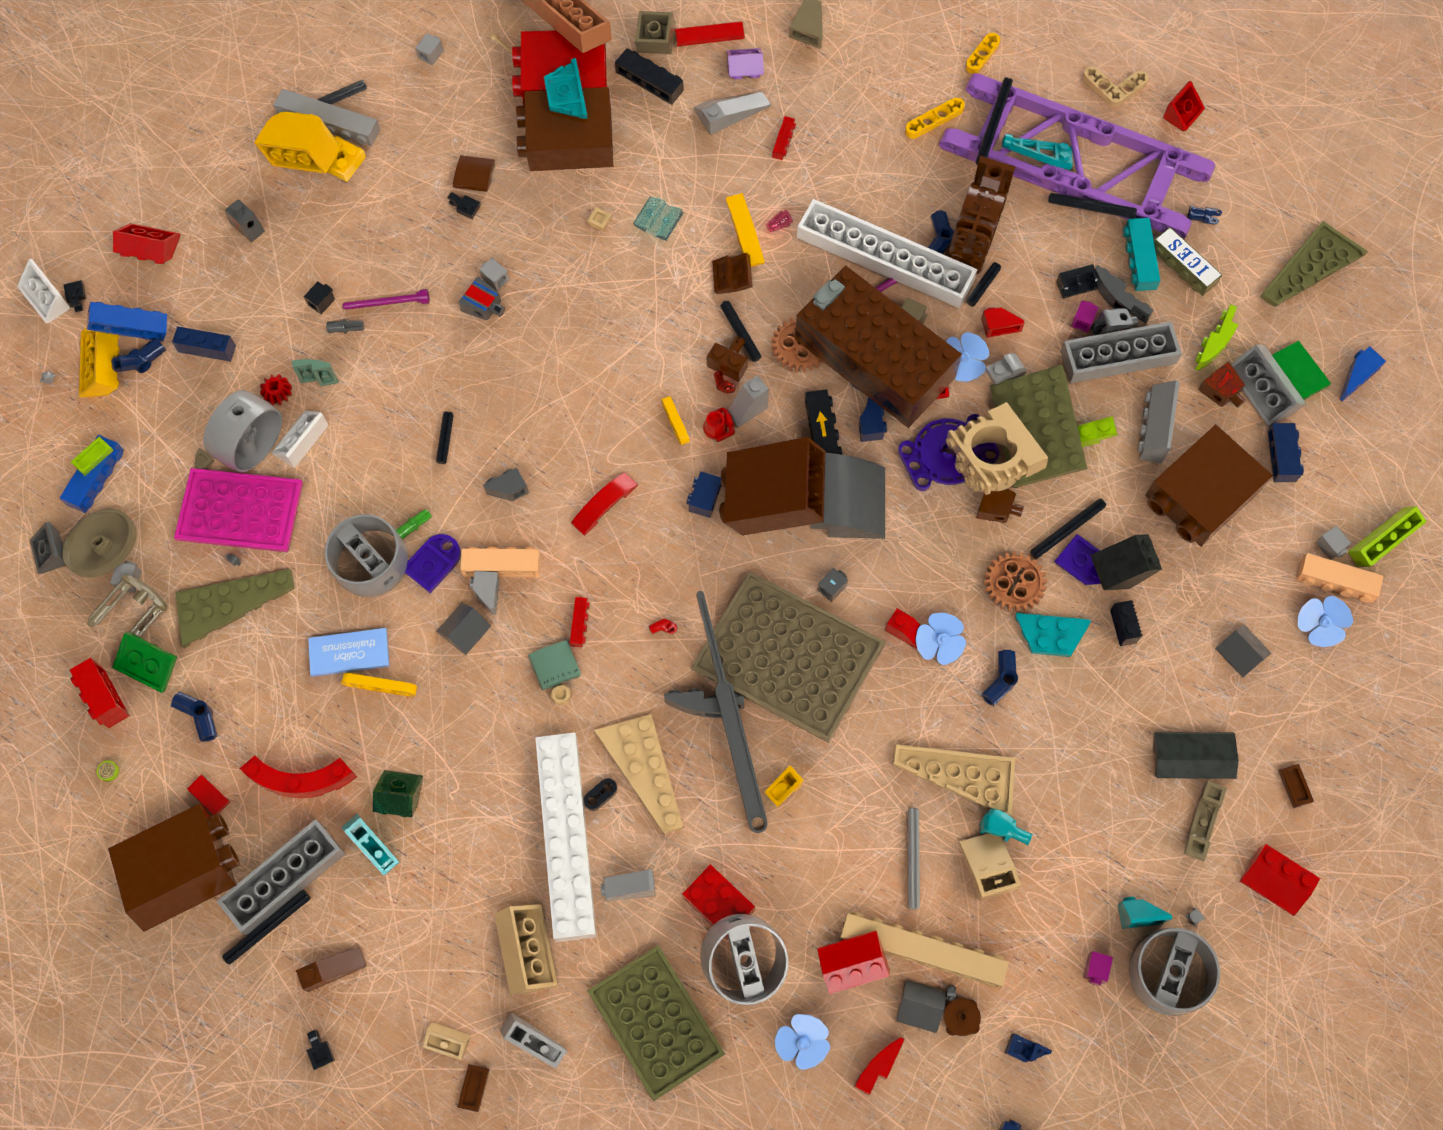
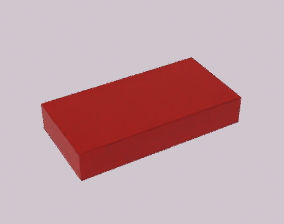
[187,774,230,815]

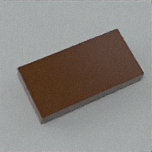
[1278,764,1314,809]
[457,1064,490,1112]

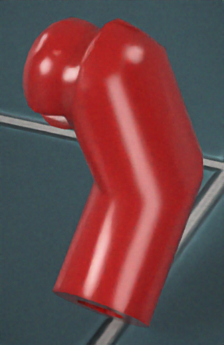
[648,619,678,634]

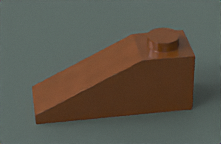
[296,947,367,992]

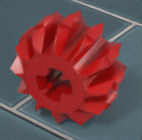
[260,374,292,406]

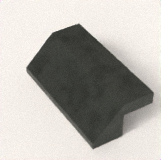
[1153,732,1239,779]

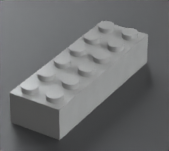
[1060,322,1182,383]
[217,819,346,935]

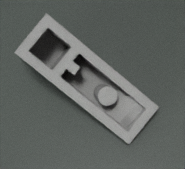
[500,1012,567,1069]

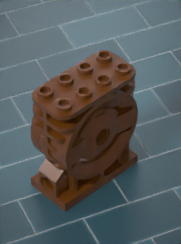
[948,156,1016,274]

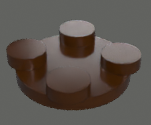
[943,998,981,1036]

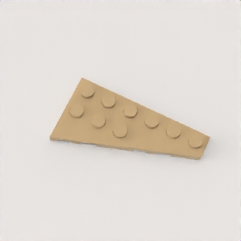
[594,714,683,834]
[893,744,1015,816]

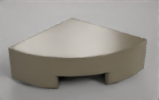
[195,448,215,470]

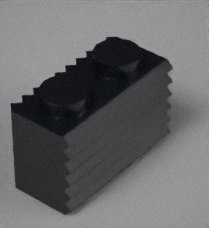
[1110,600,1143,646]

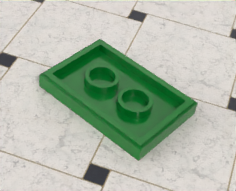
[1272,340,1331,400]
[112,632,177,693]

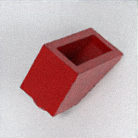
[981,307,1025,338]
[885,608,921,649]

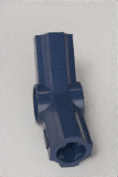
[928,210,954,254]
[111,338,166,373]
[981,650,1018,707]
[171,691,218,742]

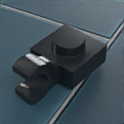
[447,192,481,220]
[64,280,86,312]
[306,1030,335,1070]

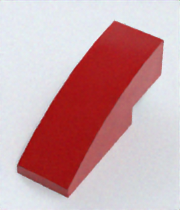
[853,1037,905,1096]

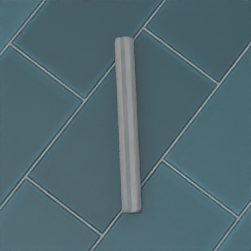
[908,808,920,910]

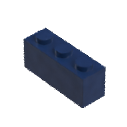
[172,326,236,362]
[1267,423,1304,482]

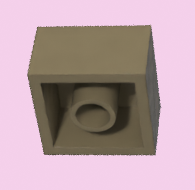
[634,11,676,54]

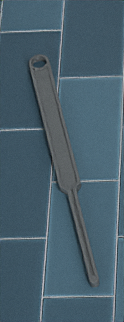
[696,591,768,833]

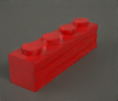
[772,116,796,160]
[570,597,590,647]

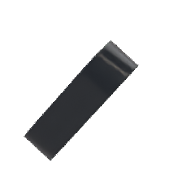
[584,778,617,811]

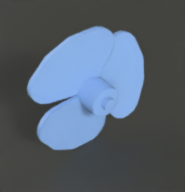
[946,332,989,382]
[1298,596,1353,647]
[915,613,966,665]
[775,1014,830,1070]

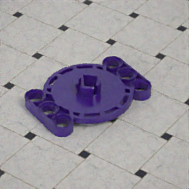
[898,414,999,491]

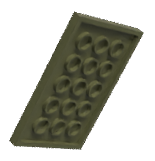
[990,365,1088,488]
[587,945,725,1102]

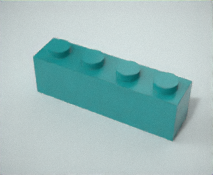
[1123,218,1161,291]

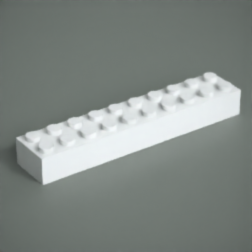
[797,199,977,309]
[535,733,597,942]

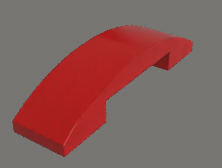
[571,472,638,536]

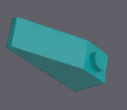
[342,814,399,876]

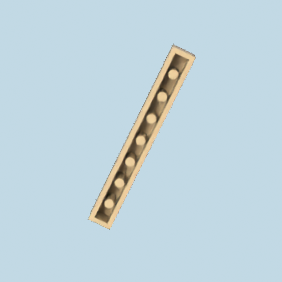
[840,912,1009,989]

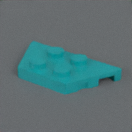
[544,58,588,119]
[1015,613,1091,657]

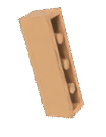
[461,546,541,577]
[1296,553,1383,603]

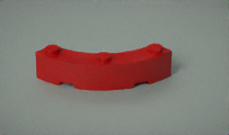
[239,755,357,798]

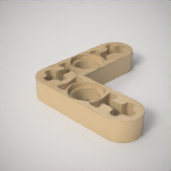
[1083,66,1149,107]

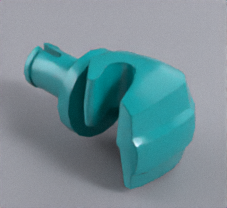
[979,809,1033,846]

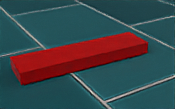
[675,21,745,47]

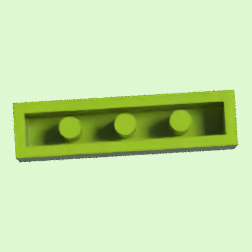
[1348,506,1427,567]

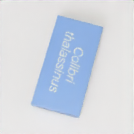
[308,628,390,677]

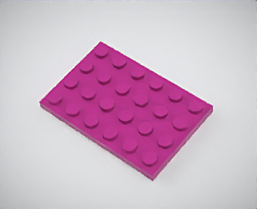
[174,468,303,553]

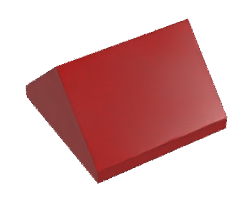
[1163,81,1205,131]

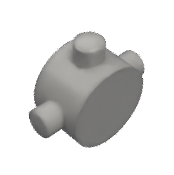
[40,372,56,384]
[1186,908,1204,926]

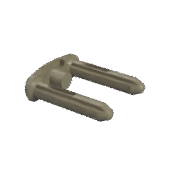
[87,574,167,647]

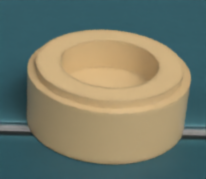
[551,685,571,706]

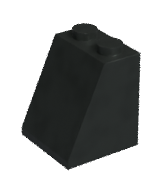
[1090,534,1162,591]

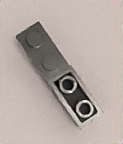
[1095,265,1154,324]
[664,689,744,718]

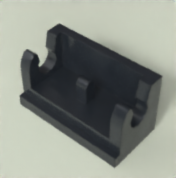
[1056,264,1099,299]

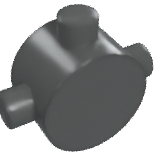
[226,553,241,566]
[946,985,956,1001]

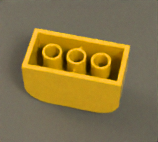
[254,112,340,174]

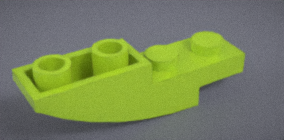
[1195,304,1238,371]
[1078,416,1118,447]

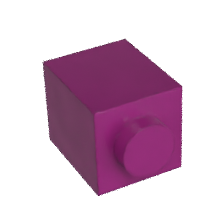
[1071,300,1099,333]
[1083,951,1113,986]

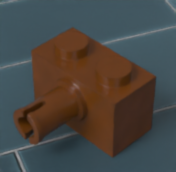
[706,336,748,382]

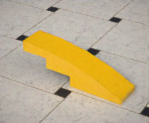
[726,193,765,267]

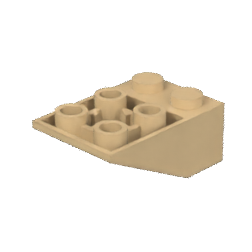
[959,833,1021,901]

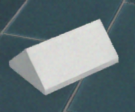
[17,259,71,323]
[271,410,329,468]

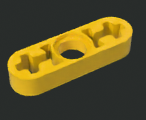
[965,33,1000,74]
[661,396,690,446]

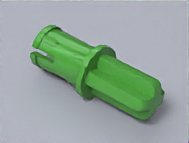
[396,509,432,539]

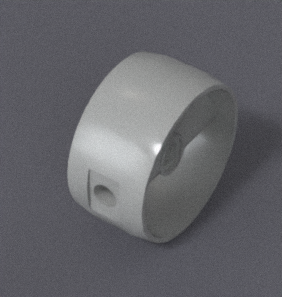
[203,390,282,472]
[325,514,408,597]
[700,914,789,1005]
[1129,928,1220,1016]

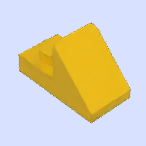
[764,765,804,807]

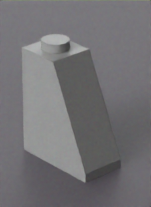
[728,375,769,428]
[601,869,656,902]

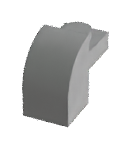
[985,353,1026,385]

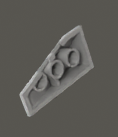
[694,92,771,135]

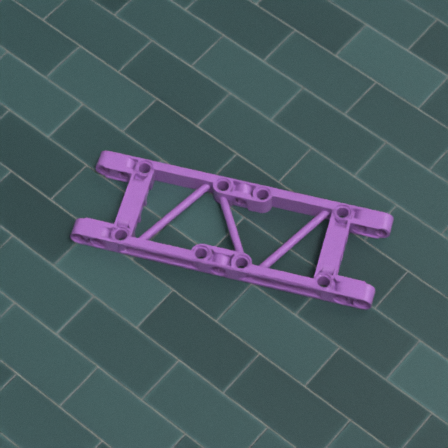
[939,73,1215,239]

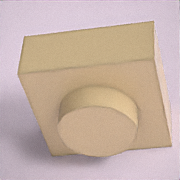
[587,207,612,232]

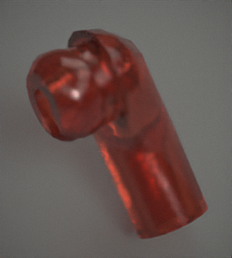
[713,371,736,394]

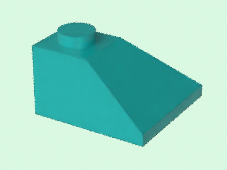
[1118,896,1173,929]

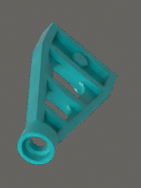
[1001,133,1073,170]

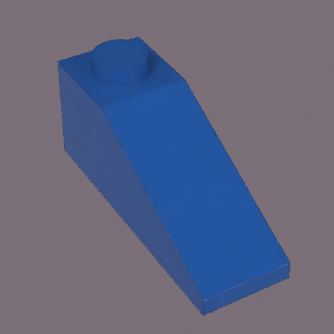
[1340,346,1386,402]

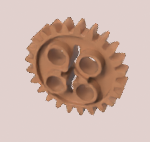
[771,318,824,373]
[984,551,1047,613]

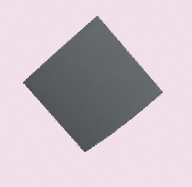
[810,453,885,539]

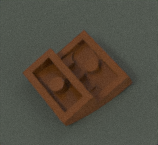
[453,155,495,192]
[712,253,753,294]

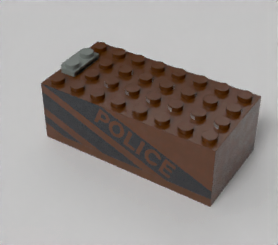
[795,265,962,428]

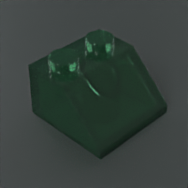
[373,770,423,817]

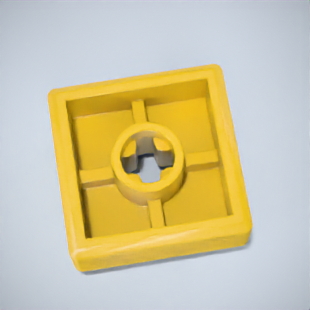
[327,136,366,182]

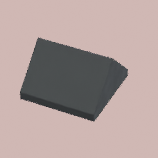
[30,522,66,574]
[436,603,491,655]
[1215,625,1271,678]
[896,980,946,1033]

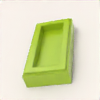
[71,436,114,476]

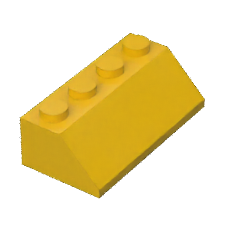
[79,326,120,398]

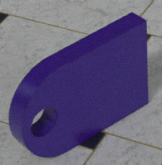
[405,534,461,594]

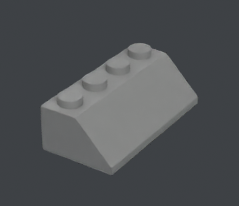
[1231,344,1306,426]
[1137,380,1180,463]

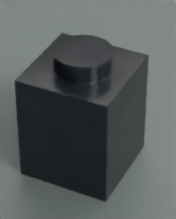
[304,281,335,315]

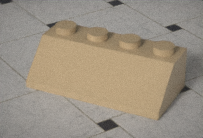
[494,904,558,996]

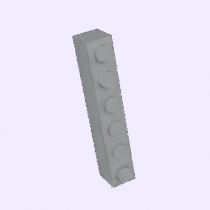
[273,89,380,146]

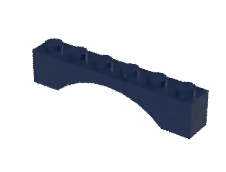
[858,397,887,442]

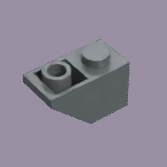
[483,468,529,501]

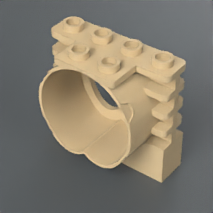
[946,402,1048,495]

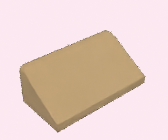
[422,1023,470,1061]

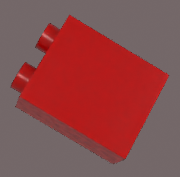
[512,30,607,106]

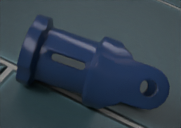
[1187,205,1222,224]

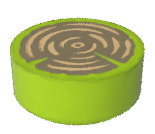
[97,761,119,782]

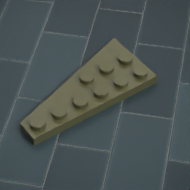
[1260,221,1368,307]
[176,569,295,648]

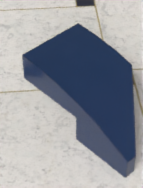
[1005,1033,1052,1063]

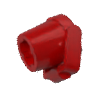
[703,407,735,442]

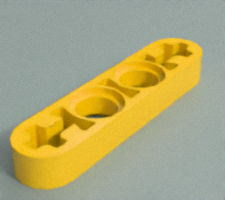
[905,98,965,139]
[341,673,418,697]

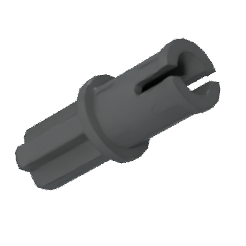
[326,319,364,334]

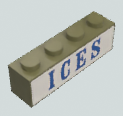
[1154,227,1222,296]

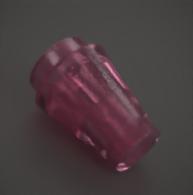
[766,210,793,233]

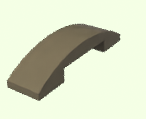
[1184,781,1227,862]

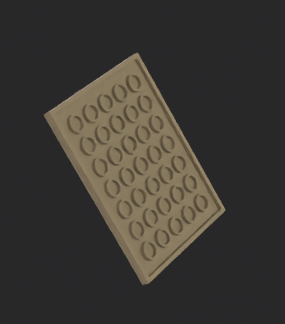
[691,571,886,743]

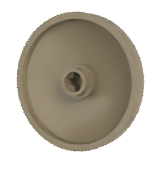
[62,509,136,578]

